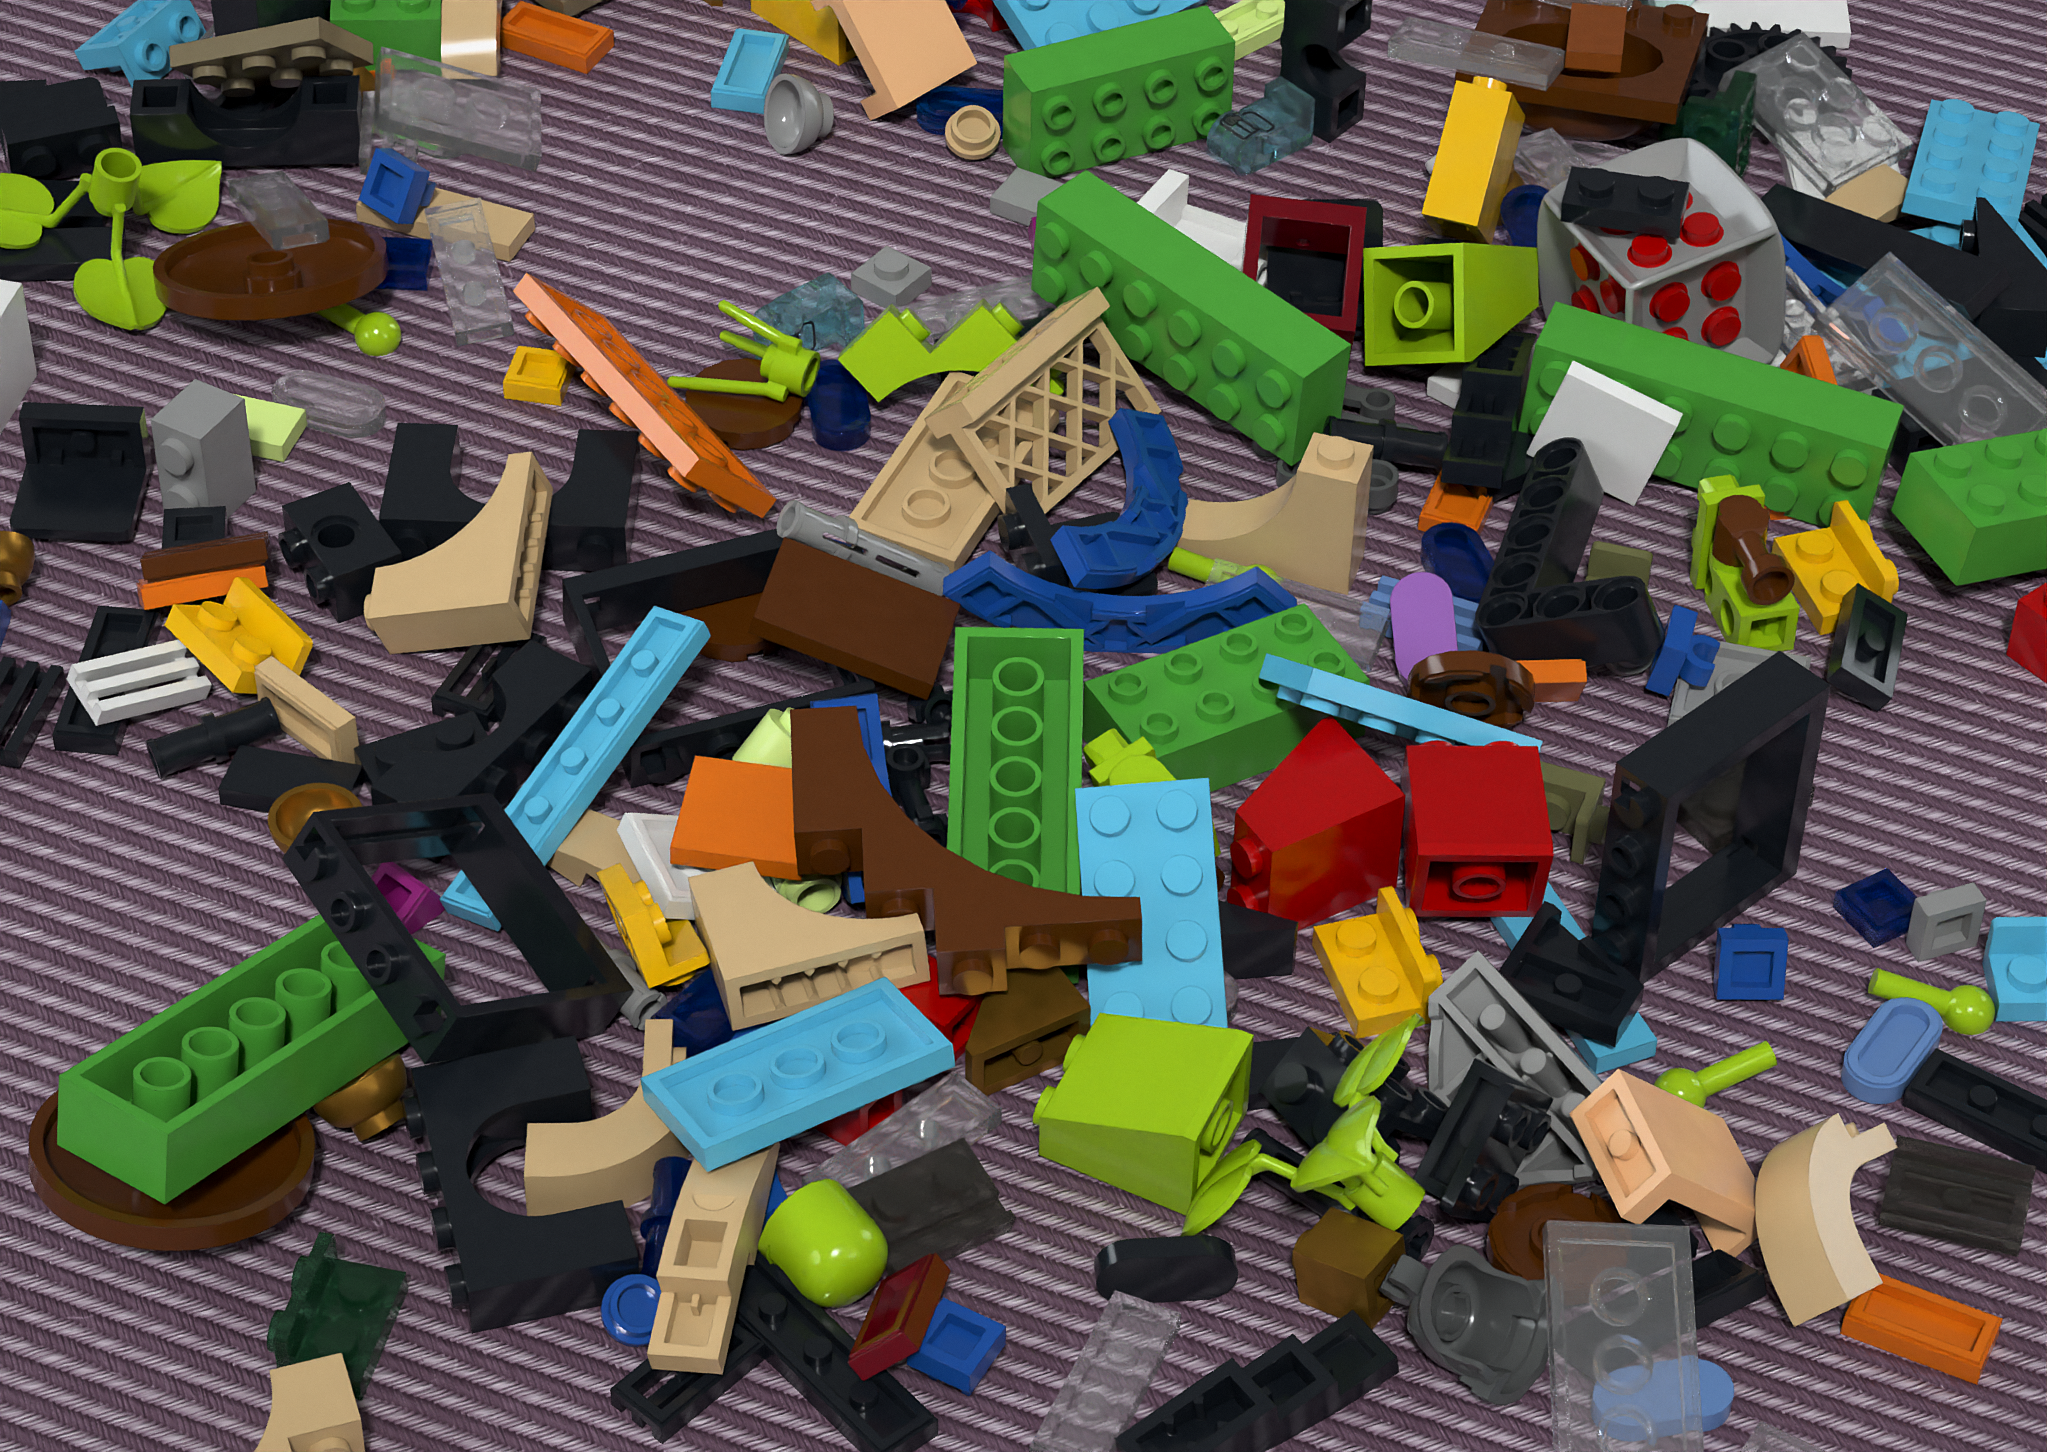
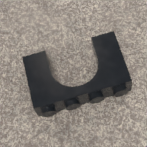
[379,423,641,572]
[402,1035,639,1334]

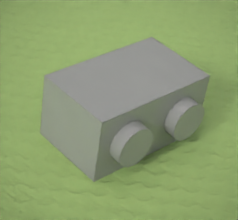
[150,379,256,519]

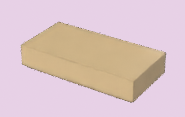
[254,656,359,764]

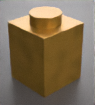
[1292,1207,1406,1329]

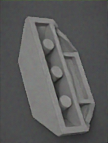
[1428,950,1603,1191]

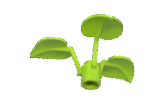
[0,148,222,330]
[1181,1013,1425,1236]

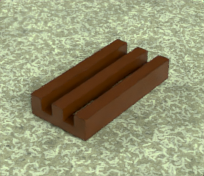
[140,531,272,583]

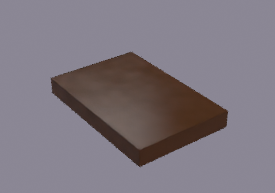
[748,537,961,700]

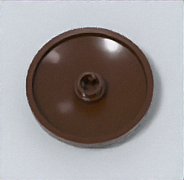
[153,217,389,321]
[28,1090,315,1251]

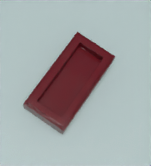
[847,1252,951,1381]

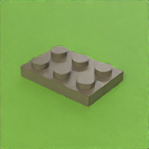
[169,17,374,97]

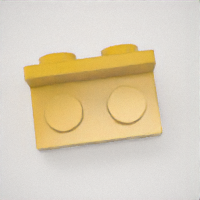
[1771,500,1899,635]
[164,577,313,694]
[596,863,711,989]
[1312,886,1443,1039]

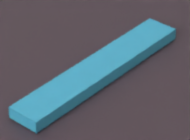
[439,606,711,932]

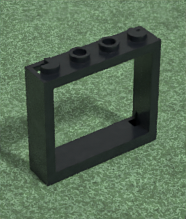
[562,529,876,789]
[1591,651,1831,984]
[282,793,634,1064]

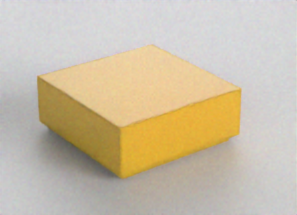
[503,346,576,406]

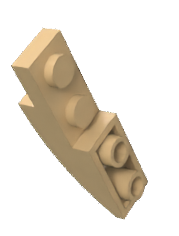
[647,1142,780,1375]

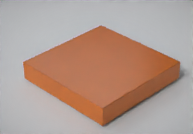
[670,755,803,881]

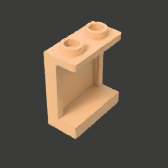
[810,0,977,121]
[1569,1069,1758,1257]

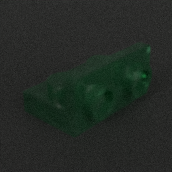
[1683,70,1758,180]
[267,1232,408,1400]

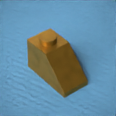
[965,966,1091,1102]

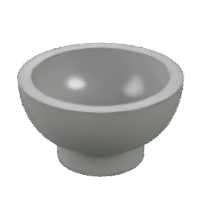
[764,73,834,154]

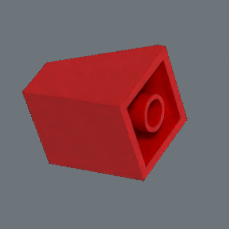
[1227,715,1406,931]
[1401,740,1554,917]

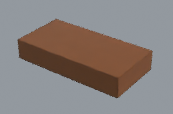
[1564,3,1627,74]

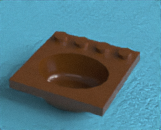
[1454,0,1710,142]

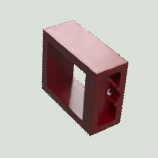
[1241,194,1367,359]

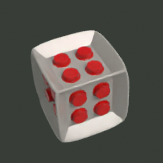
[1537,138,1786,364]

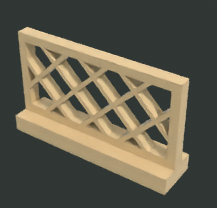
[924,287,1161,514]

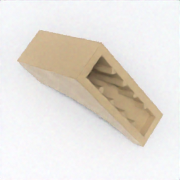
[1172,432,1374,595]
[364,451,553,654]
[688,861,931,1031]

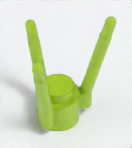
[667,300,821,402]

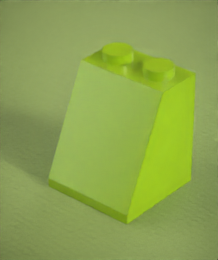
[1363,242,1539,366]
[1033,1013,1254,1216]

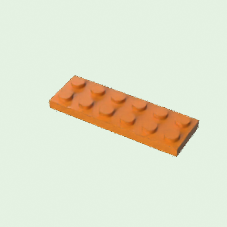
[513,273,777,519]

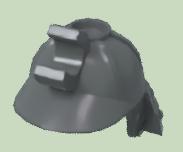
[1378,1244,1559,1406]

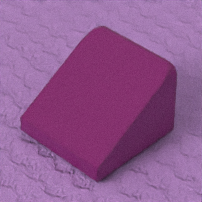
[371,862,445,935]

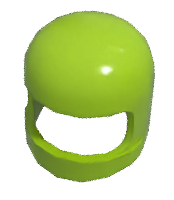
[758,1179,888,1308]

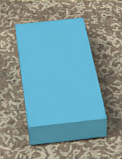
[711,28,789,114]

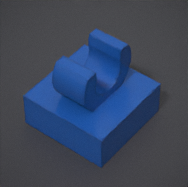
[359,148,437,224]
[1645,604,1720,696]
[1713,924,1789,1000]
[907,1297,1006,1396]

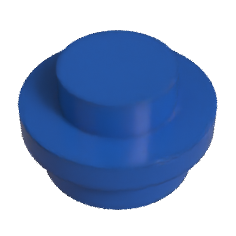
[600,1274,661,1347]

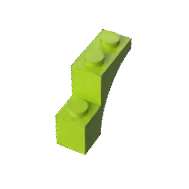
[838,298,1064,402]

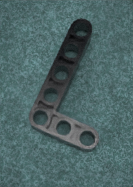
[1475,437,1665,666]

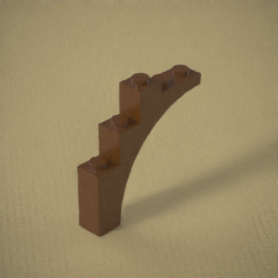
[790,706,1142,995]

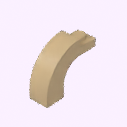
[524,1019,690,1216]
[1755,1113,1898,1327]

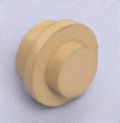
[945,105,1001,160]

